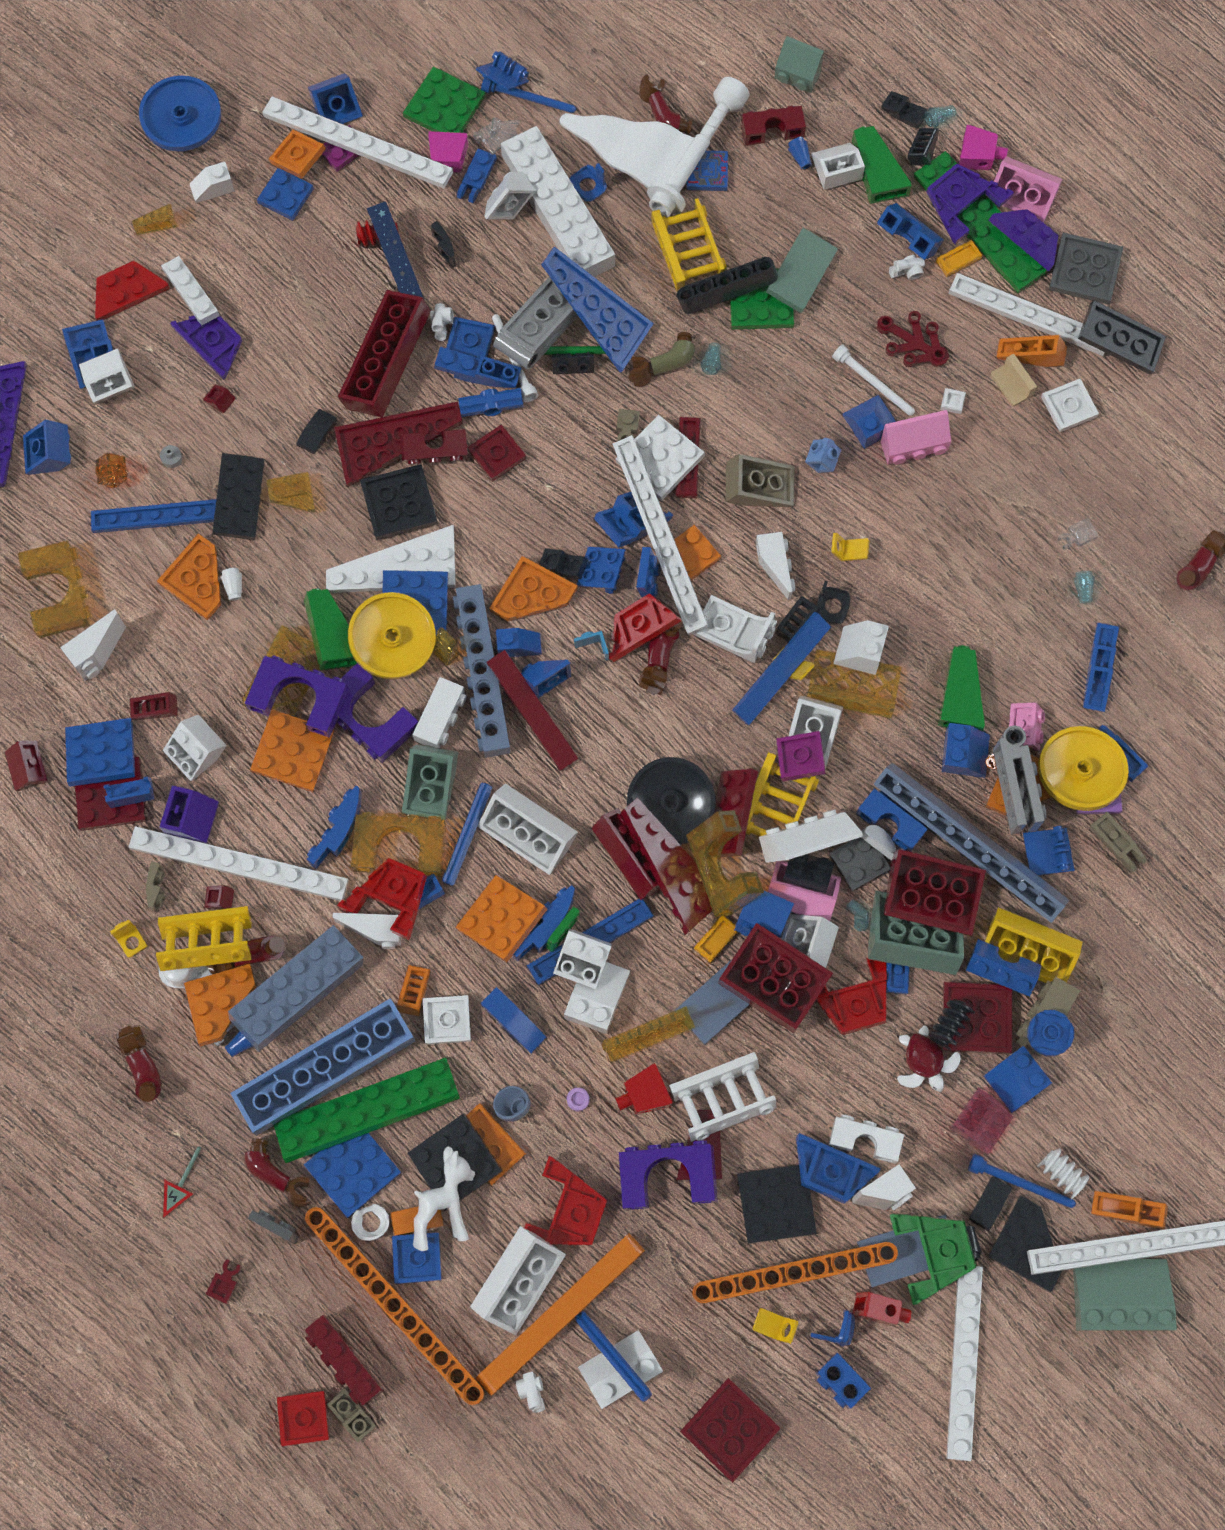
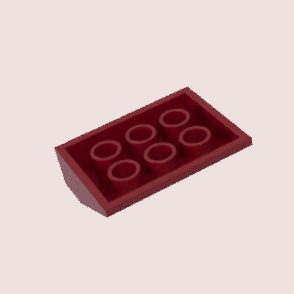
[884,849,986,936]
[718,923,833,1034]

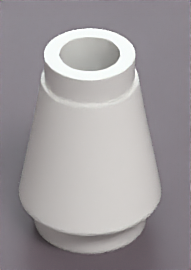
[221,568,242,601]

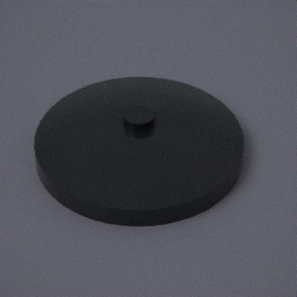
[627,757,716,845]

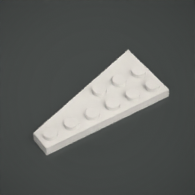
[326,525,456,593]

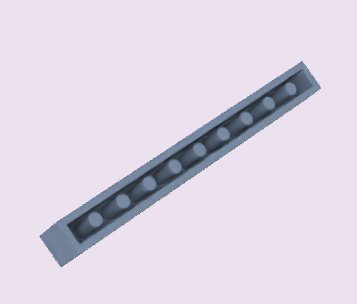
[874,763,1069,923]

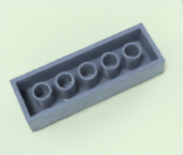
[228,925,363,1052]

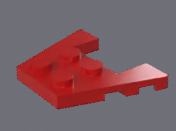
[337,858,427,940]
[816,958,887,1035]
[524,1156,608,1245]

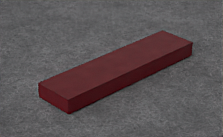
[676,417,701,499]

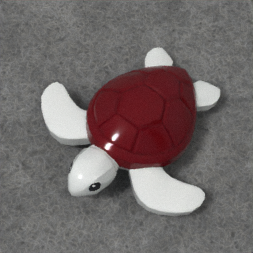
[897,1026,961,1092]

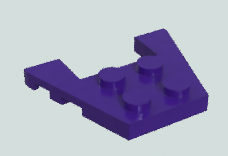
[926,164,1014,245]

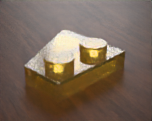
[266,472,316,513]

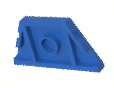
[796,1133,881,1204]

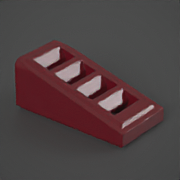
[130,692,178,720]

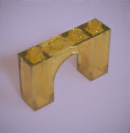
[18,540,92,638]
[686,810,764,917]
[351,812,446,877]

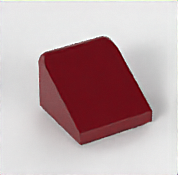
[203,384,235,413]
[204,885,234,910]

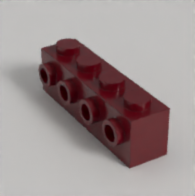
[591,808,660,900]
[305,1315,384,1406]

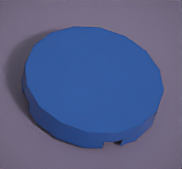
[1027,1010,1074,1056]

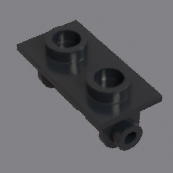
[552,352,594,374]

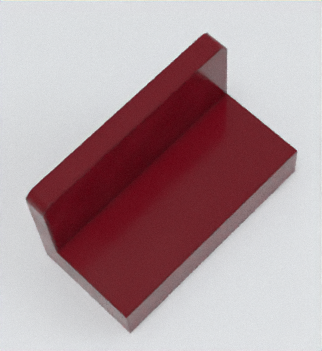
[5,741,48,791]

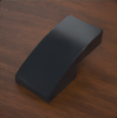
[881,91,928,129]
[430,221,456,267]
[296,409,337,454]
[539,548,588,580]
[968,1176,1012,1231]

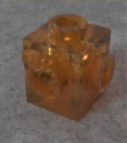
[95,453,128,488]

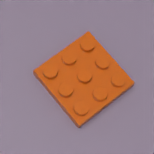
[250,709,334,792]
[455,875,548,963]

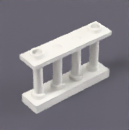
[669,1052,777,1142]

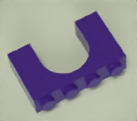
[245,656,349,738]
[336,663,418,763]
[619,1140,718,1210]

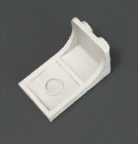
[693,595,777,663]

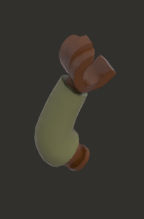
[628,332,695,387]

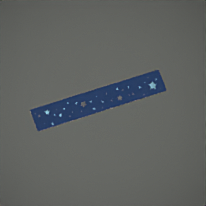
[367,201,424,299]

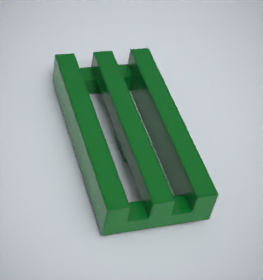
[546,906,580,952]

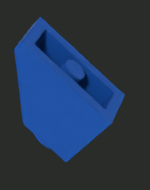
[496,628,542,657]

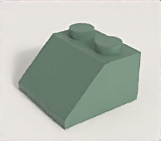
[774,36,824,93]

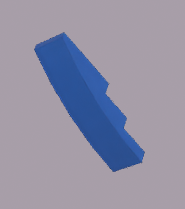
[1083,623,1119,712]

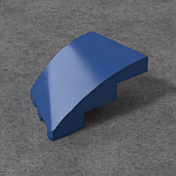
[62,319,113,389]
[594,492,673,548]

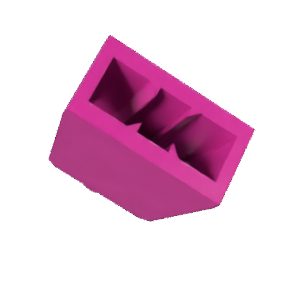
[959,125,1008,170]
[428,131,468,180]

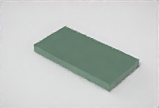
[766,228,838,313]

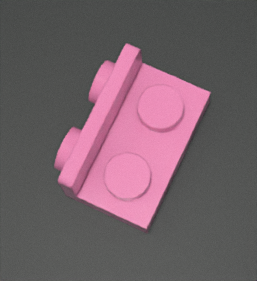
[1009,703,1045,751]

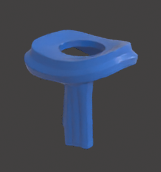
[569,163,607,202]
[811,1309,855,1347]

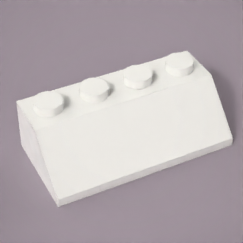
[477,783,578,875]
[759,810,863,863]
[851,1164,916,1211]
[470,1226,566,1335]

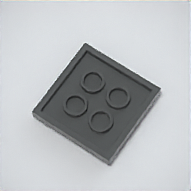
[1049,232,1123,305]

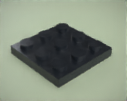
[360,464,438,540]
[407,1113,503,1211]
[737,1165,817,1244]

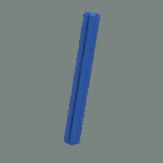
[442,783,492,886]
[575,1311,652,1402]

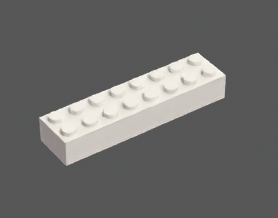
[501,126,615,277]

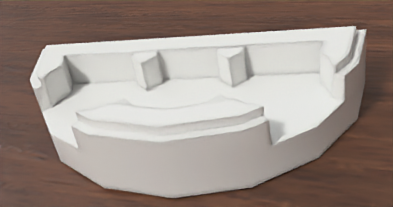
[861,825,896,860]

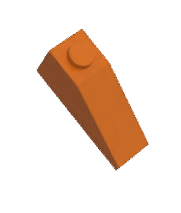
[996,335,1067,367]

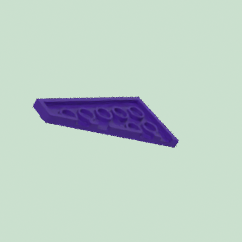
[0,361,27,487]

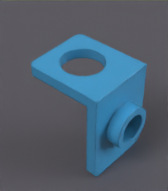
[574,631,609,660]

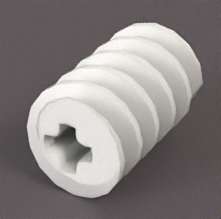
[1037,1148,1089,1199]

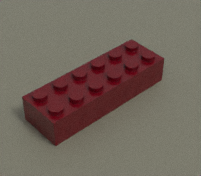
[338,290,431,418]

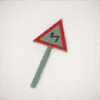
[163,1146,201,1219]

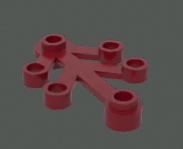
[876,311,949,367]

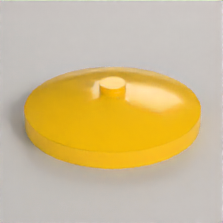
[348,592,436,679]
[1038,726,1129,811]

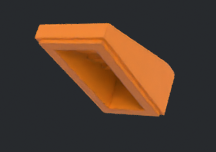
[397,965,431,1016]

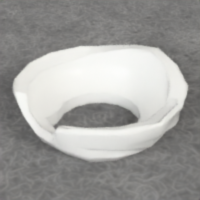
[351,1204,390,1241]

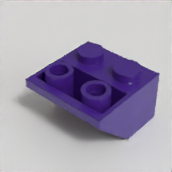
[160,785,219,844]

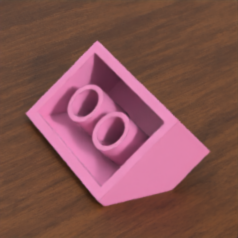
[988,156,1063,223]
[881,410,951,465]
[768,861,841,921]

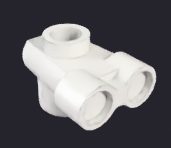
[889,255,925,280]
[430,303,454,341]
[516,1372,545,1413]

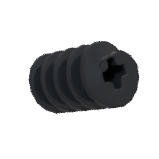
[928,999,975,1050]

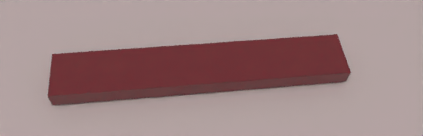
[486,650,579,771]

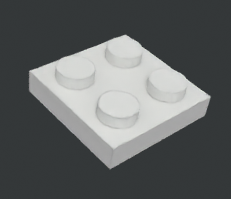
[1041,379,1099,432]
[423,995,471,1045]

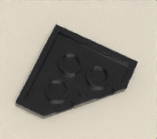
[987,1195,1062,1293]

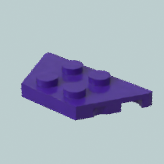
[988,209,1058,271]
[170,316,242,380]

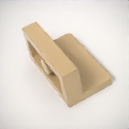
[990,354,1037,407]

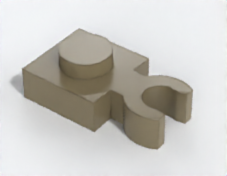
[616,409,640,442]

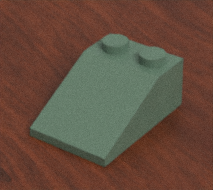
[402,745,459,821]

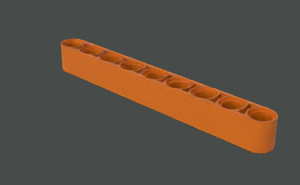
[475,1233,645,1396]
[692,1242,898,1304]

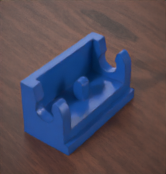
[104,776,155,808]

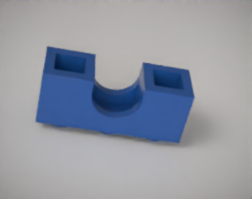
[877,203,944,260]
[856,788,927,852]
[966,939,1042,997]

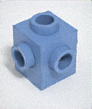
[805,438,841,473]

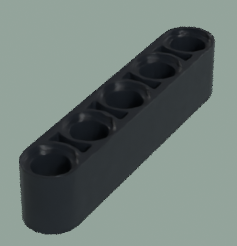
[676,257,778,314]

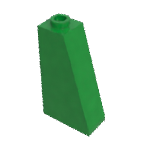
[852,126,912,204]
[304,588,357,670]
[938,645,985,731]

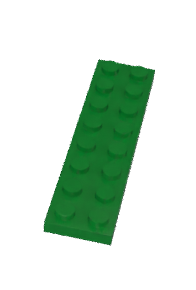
[913,151,1049,293]
[274,1057,460,1163]

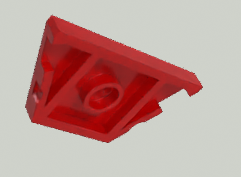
[95,260,170,321]
[609,593,681,662]

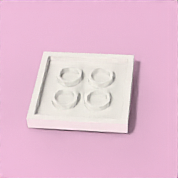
[615,415,705,500]

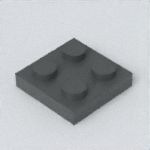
[829,837,890,892]
[248,1209,299,1244]

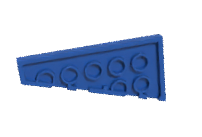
[541,246,654,373]

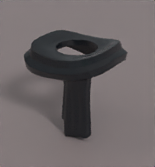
[816,581,851,624]

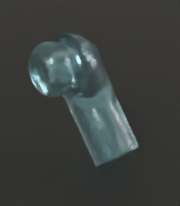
[846,899,869,931]

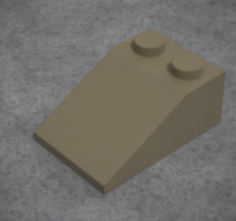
[725,454,794,507]

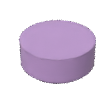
[567,1088,590,1112]

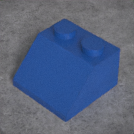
[307,73,363,124]
[23,419,71,475]
[941,723,990,778]
[734,885,794,938]
[983,1046,1052,1113]

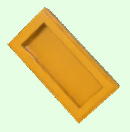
[936,240,983,277]
[694,914,737,964]

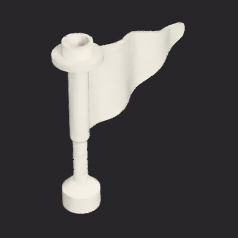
[560,77,749,217]

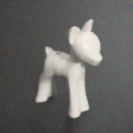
[413,1146,475,1251]

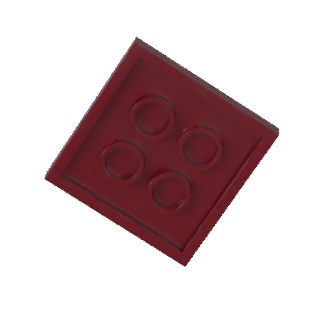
[75,757,146,831]
[942,982,1012,1054]
[680,1378,781,1483]

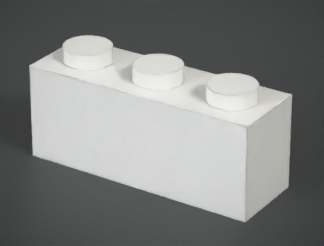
[413,677,467,748]

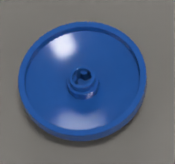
[139,75,221,151]

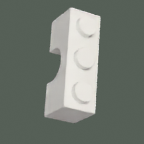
[828,1115,904,1164]

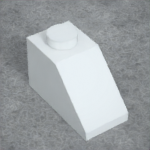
[190,162,235,203]

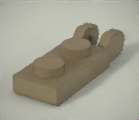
[1089,812,1147,872]

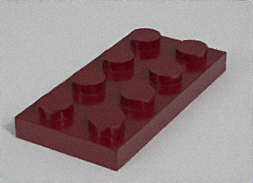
[705,768,758,858]

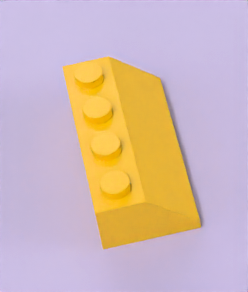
[984,907,1083,983]

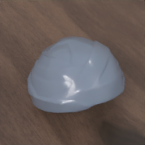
[493,1086,531,1122]

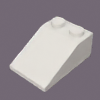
[60,609,126,681]
[789,695,843,769]
[564,962,630,1034]

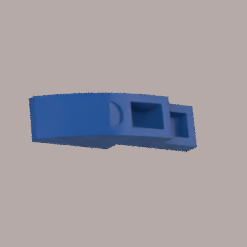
[434,347,521,388]
[307,786,362,869]
[512,885,575,962]

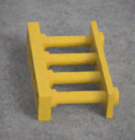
[651,198,727,292]
[746,752,820,836]
[156,906,252,972]

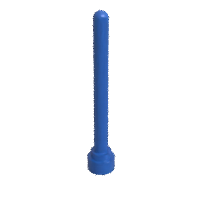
[481,78,576,113]
[968,1154,1076,1208]

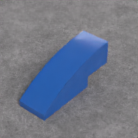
[481,987,547,1054]

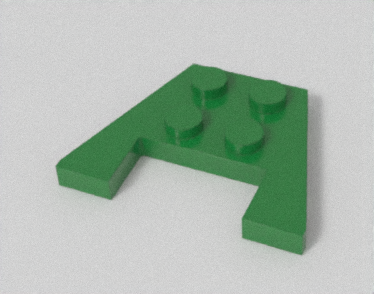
[890,1213,976,1305]

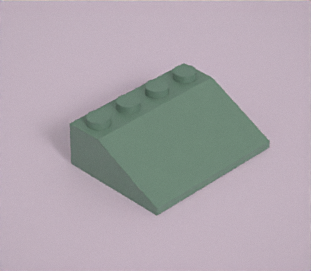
[868,891,964,975]
[1073,1259,1177,1331]

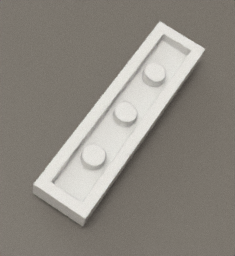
[161,256,219,326]

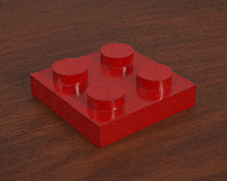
[277,1391,330,1446]

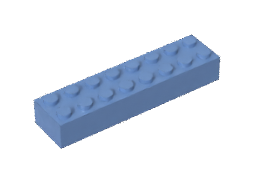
[230,998,415,1136]

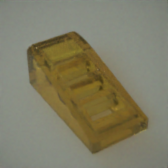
[132,204,177,235]
[433,627,459,666]

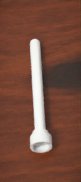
[492,314,538,402]
[832,344,915,416]

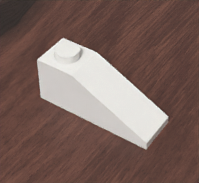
[333,913,401,949]

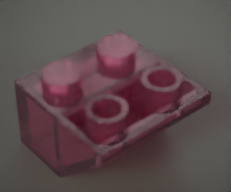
[949,1087,1013,1155]

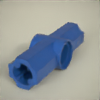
[458,388,523,417]

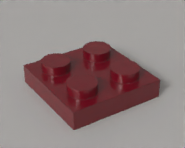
[467,424,527,482]

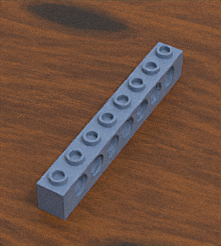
[453,584,511,758]

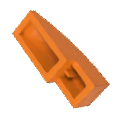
[1091,1191,1168,1230]

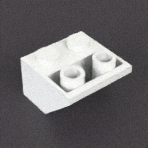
[811,143,865,190]
[79,349,135,404]
[163,715,227,781]
[553,928,612,989]

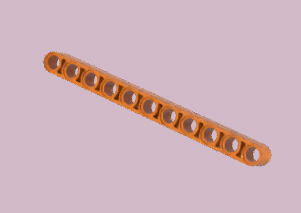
[305,1207,485,1405]

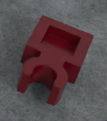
[206,1259,242,1305]

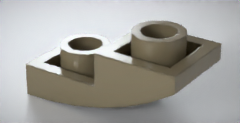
[146,861,165,913]
[327,1387,376,1442]

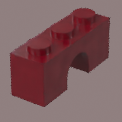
[741,105,806,146]
[400,429,468,465]

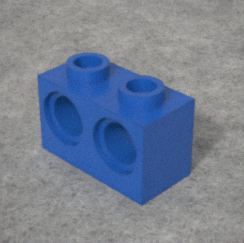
[816,1353,871,1409]

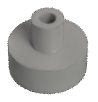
[160,445,182,468]

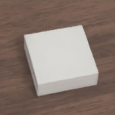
[940,388,966,414]

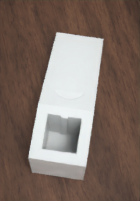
[756,532,795,600]

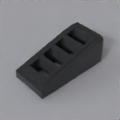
[907,128,940,165]
[776,595,819,642]

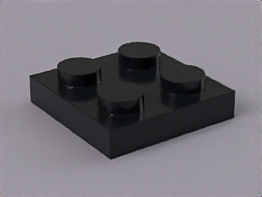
[783,854,835,893]

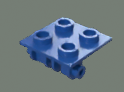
[476,51,529,91]
[577,547,626,594]
[1023,826,1075,875]

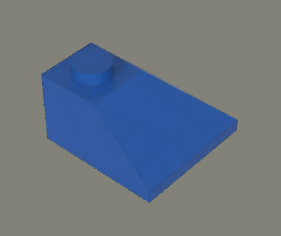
[843,395,896,449]
[521,659,571,699]

